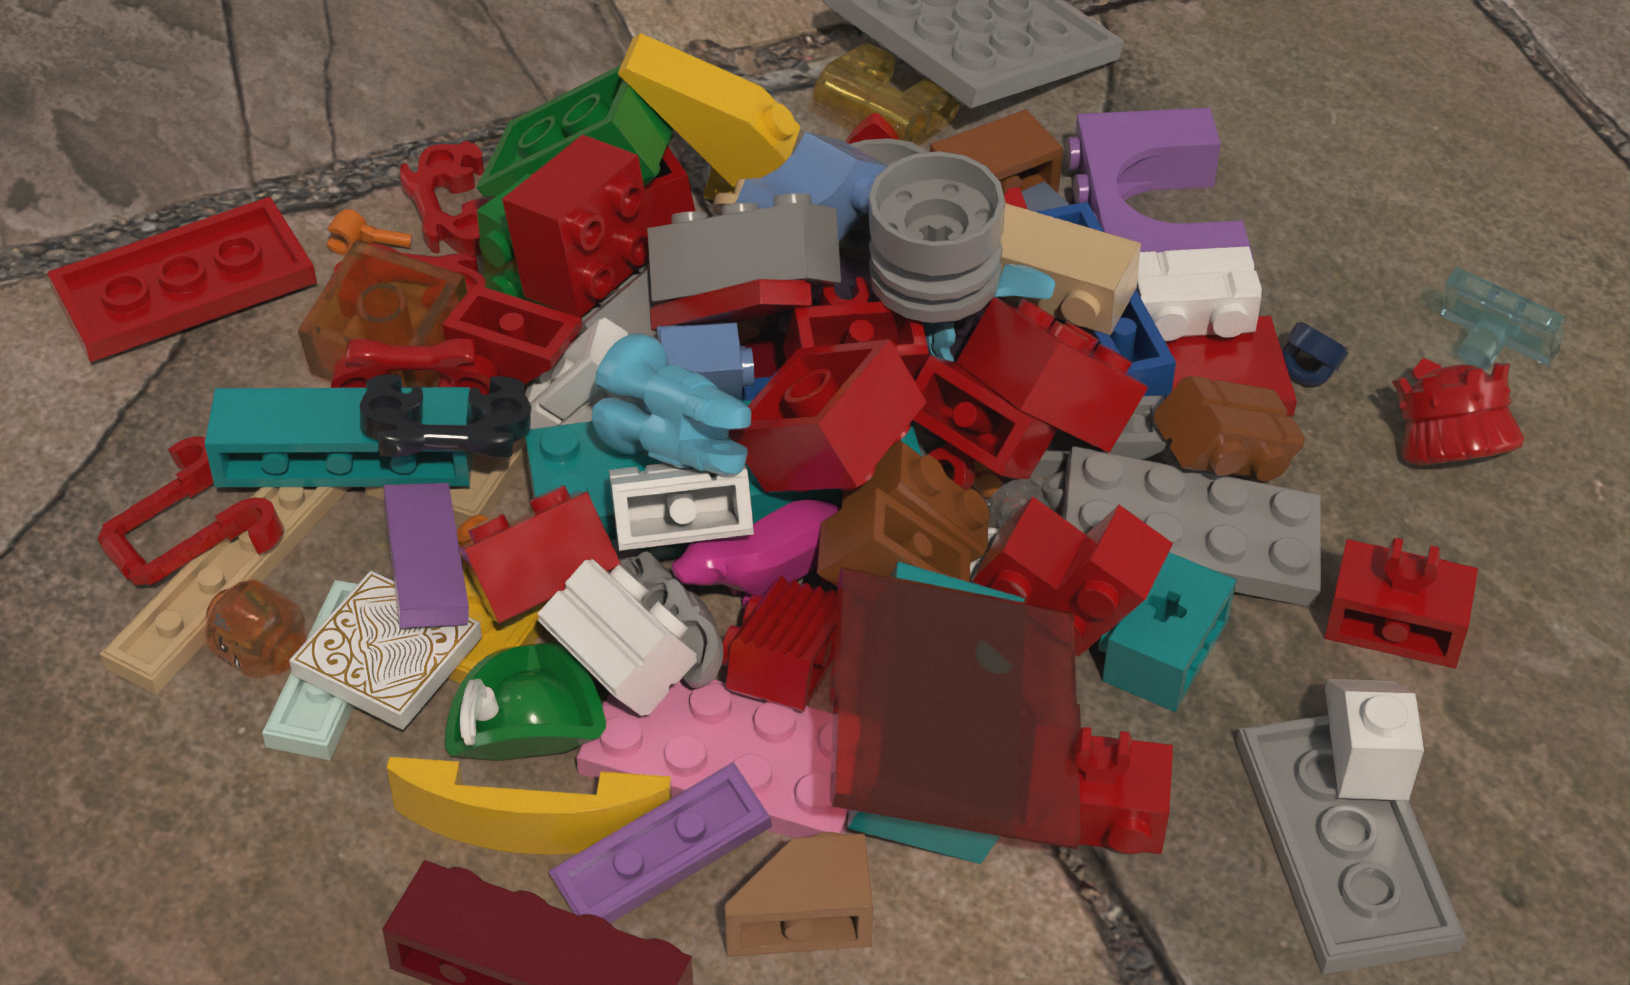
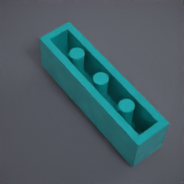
[204,387,473,487]

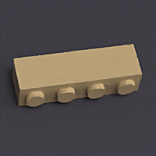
[996,203,1141,335]

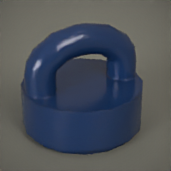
[1282,321,1349,386]

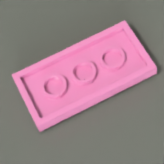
[576,677,859,838]

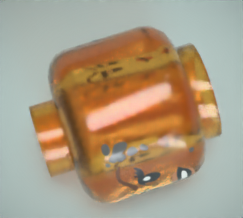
[205,579,307,679]

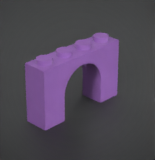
[1065,108,1254,261]

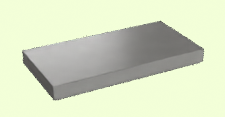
[1236,715,1466,975]

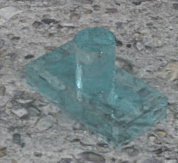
[1441,266,1566,370]

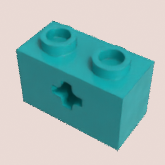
[1098,552,1237,713]

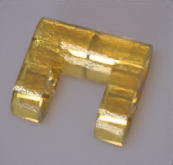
[813,43,960,145]

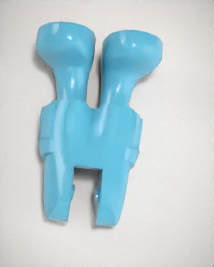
[592,333,751,475]

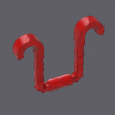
[97,436,284,586]

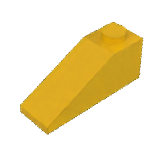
[618,33,801,189]

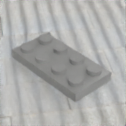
[1062,446,1321,607]

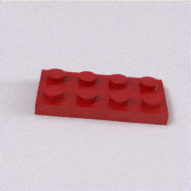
[47,196,317,362]

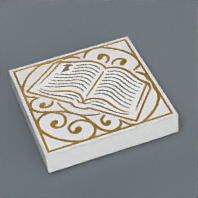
[289,571,482,730]

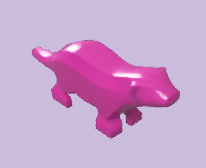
[671,500,842,612]

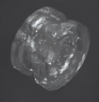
[988,479,1051,530]

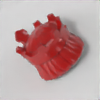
[1392,358,1524,465]

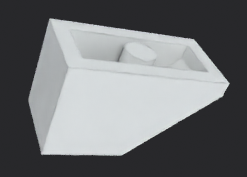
[1325,679,1424,801]

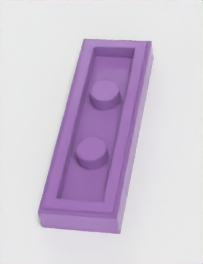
[383,483,469,628]
[549,762,772,923]

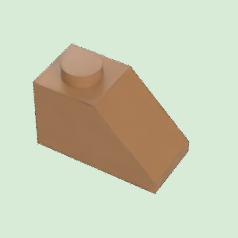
[725,832,874,957]

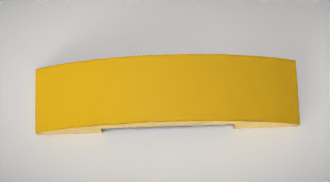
[387,756,672,855]

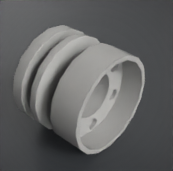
[869,151,1005,323]

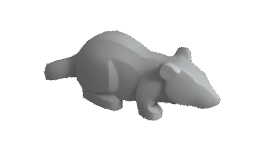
[610,539,723,688]

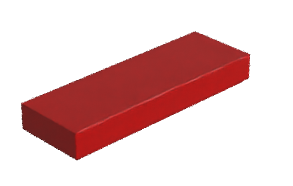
[650,279,812,330]

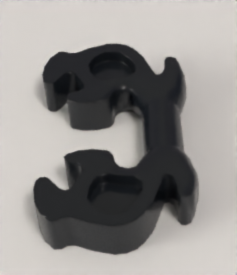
[359,374,532,458]

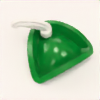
[445,642,606,761]

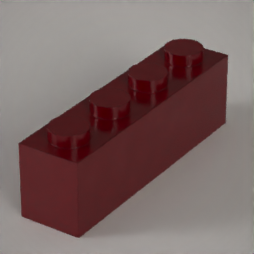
[382,860,693,985]

